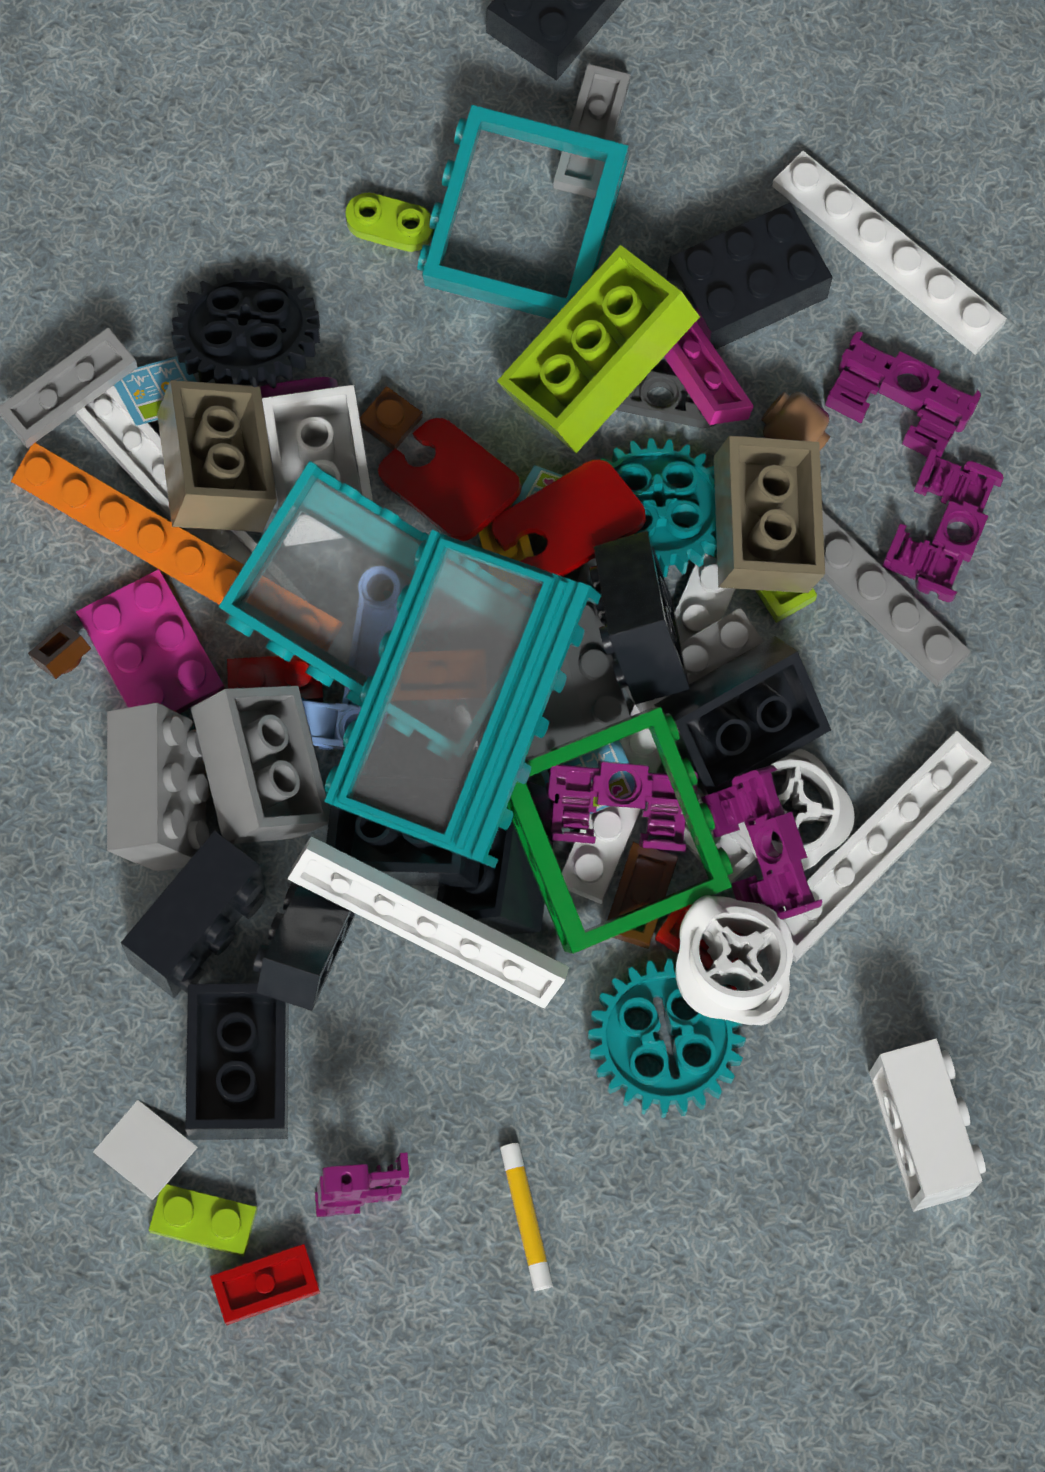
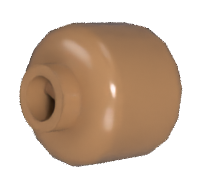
[761,392,831,450]

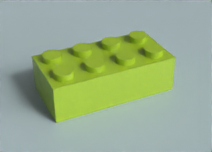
[497,245,700,453]

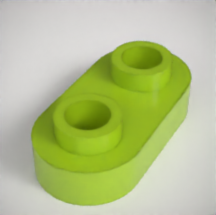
[345,192,434,252]

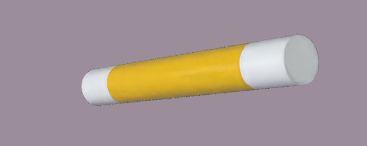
[500,1143,553,1291]

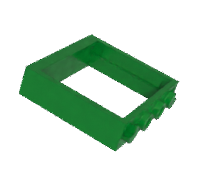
[507,707,733,954]

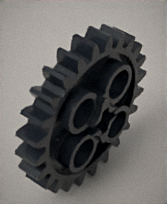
[171,268,320,389]

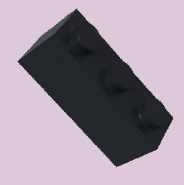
[253,882,356,1011]

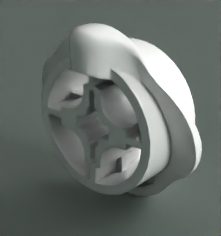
[735,749,855,870]
[675,895,794,1026]

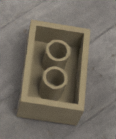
[157,380,277,532]
[714,436,825,593]

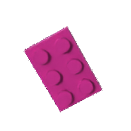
[76,569,225,714]

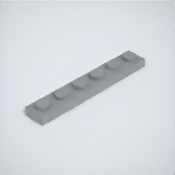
[822,510,971,687]

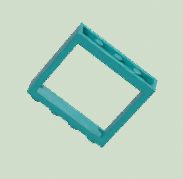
[417,105,629,319]

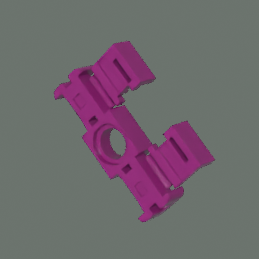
[825,332,981,458]
[882,448,1004,602]
[546,761,698,851]
[701,765,822,920]
[315,1152,410,1217]

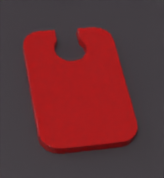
[378,418,522,541]
[492,459,646,586]

